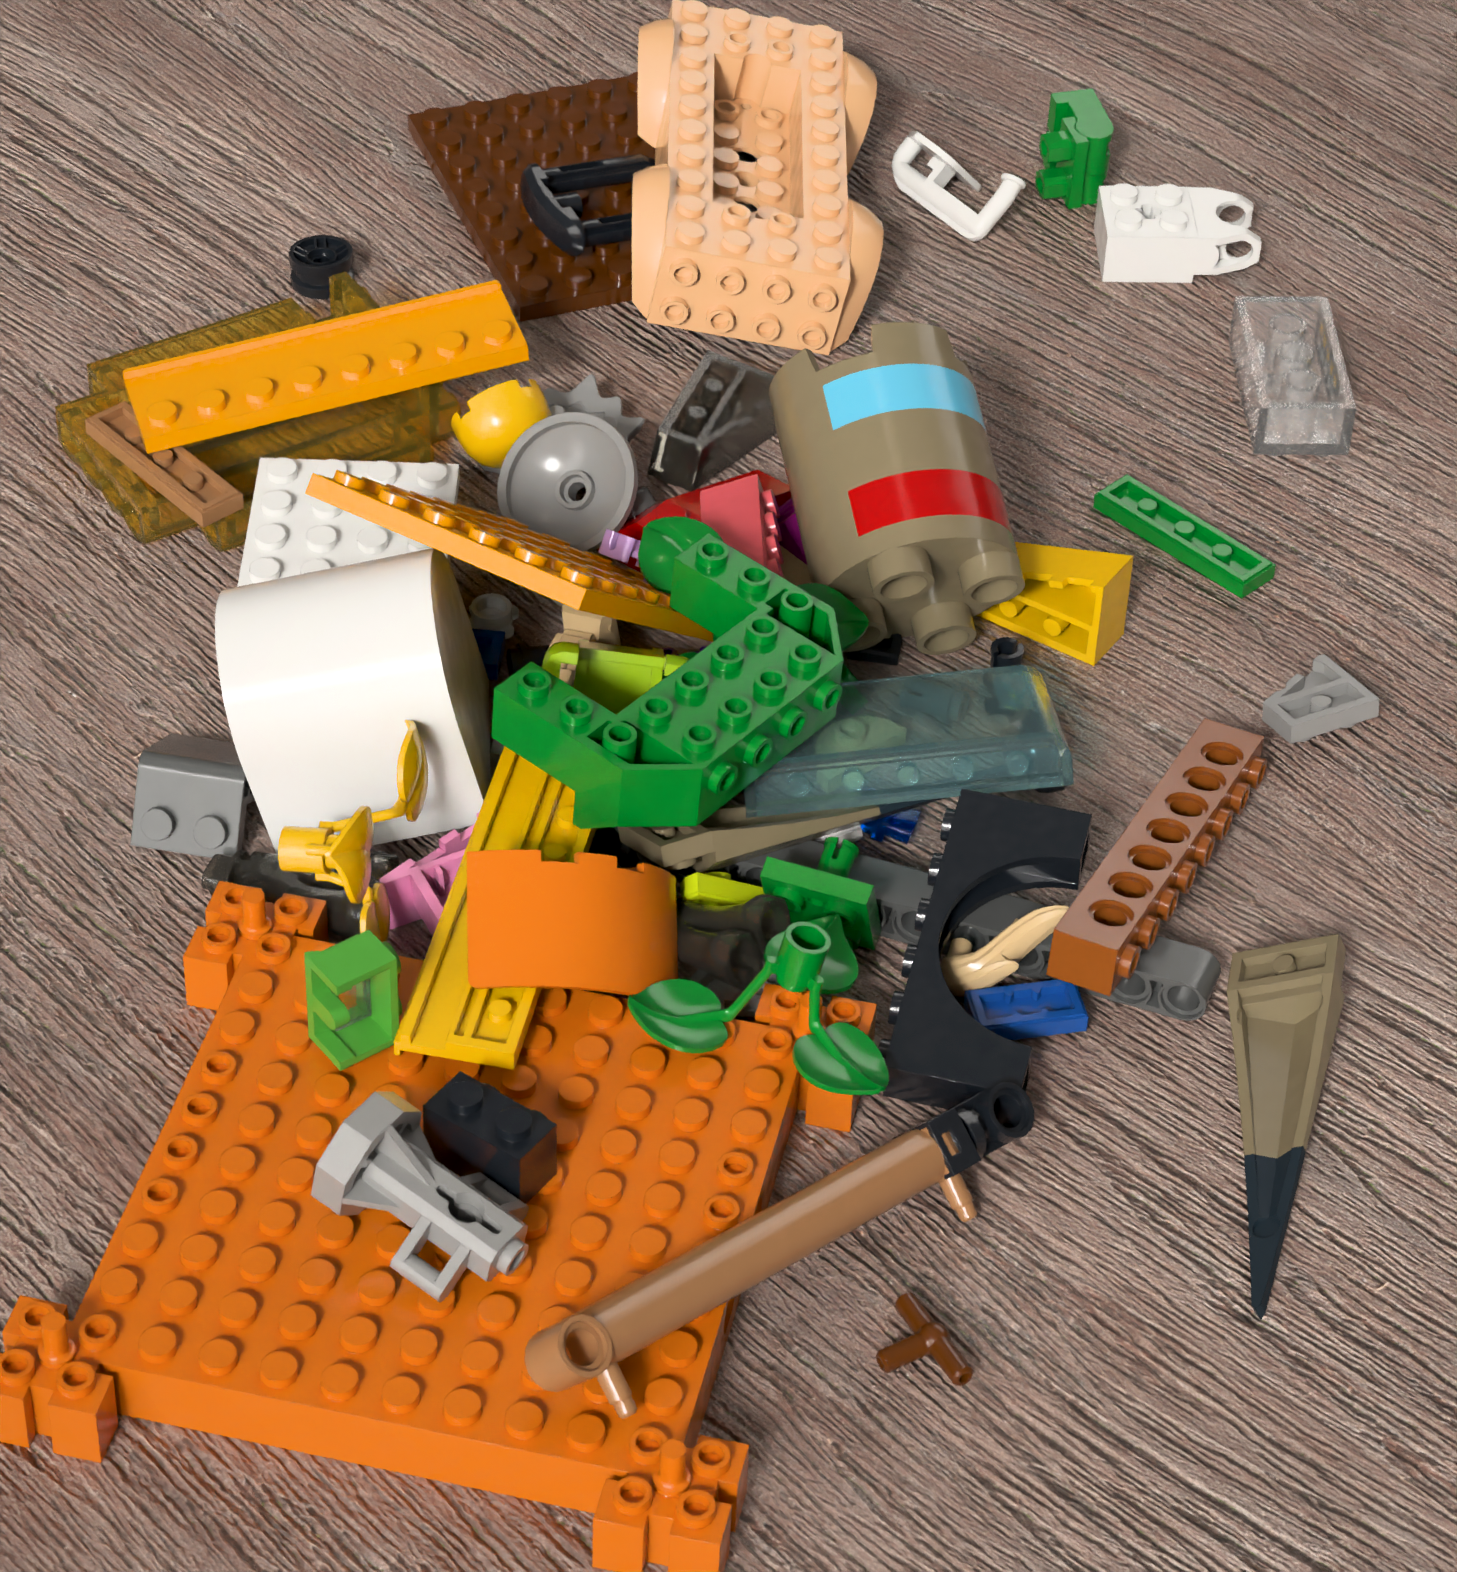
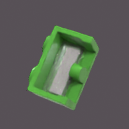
[304,930,402,1071]

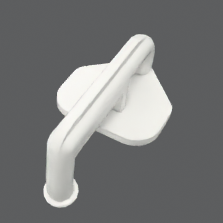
[891,131,1026,241]

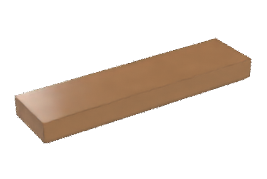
[85,401,244,528]

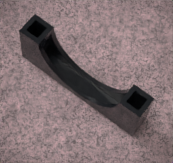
[878,788,1092,1110]

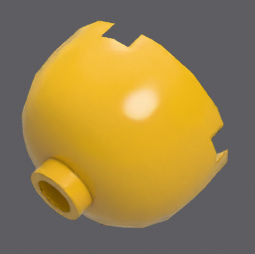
[451,379,552,469]

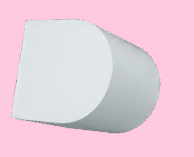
[215,548,491,857]

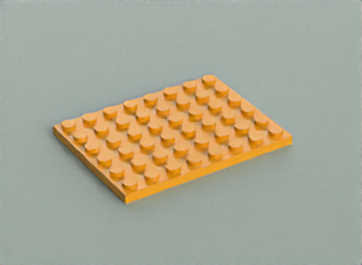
[305,470,714,642]

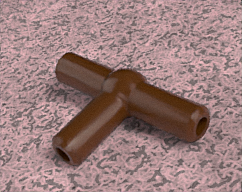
[876,1293,974,1386]

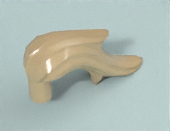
[940,905,1069,998]

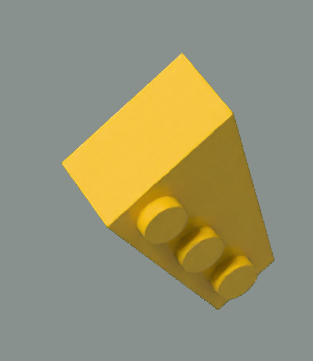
[977,542,1134,666]

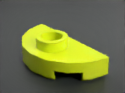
[680,872,768,916]

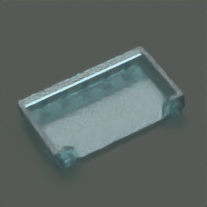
[742,665,1074,818]

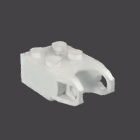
[1094,183,1262,283]

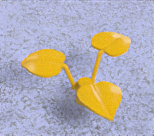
[278,720,428,942]

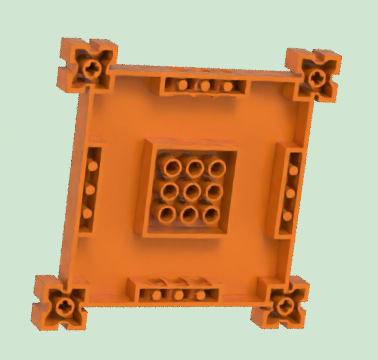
[0,881,877,1572]

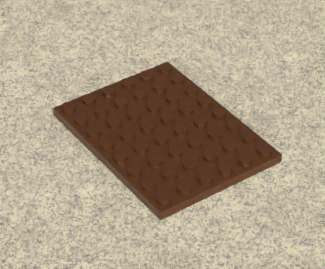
[408,72,743,322]

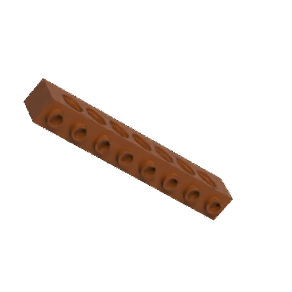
[1046,718,1267,997]

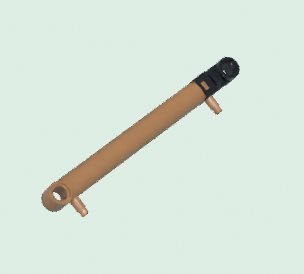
[525,1082,1034,1419]

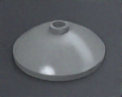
[497,412,638,552]

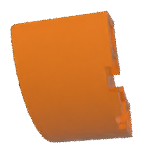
[467,850,678,996]

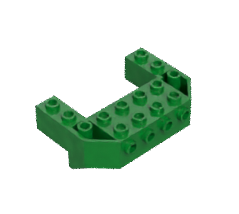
[491,533,843,829]

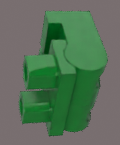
[1035,88,1114,209]

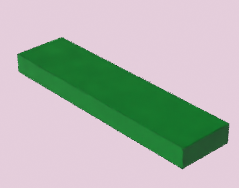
[1093,474,1276,599]

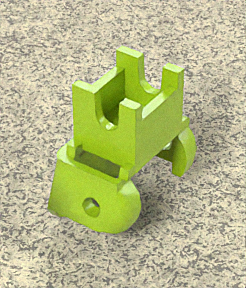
[542,639,690,714]

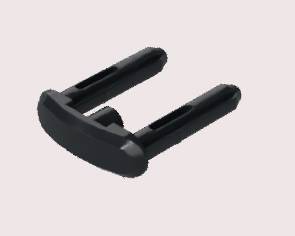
[520,154,655,256]

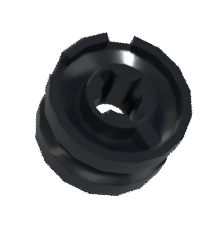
[289,235,355,300]

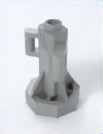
[311,1091,529,1302]

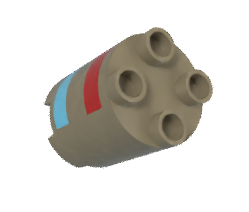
[769,322,1025,655]

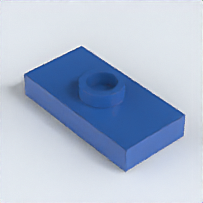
[963,979,1088,1040]

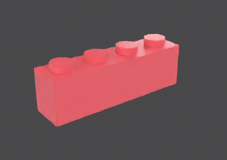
[700,474,784,578]

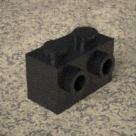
[423,1071,557,1204]

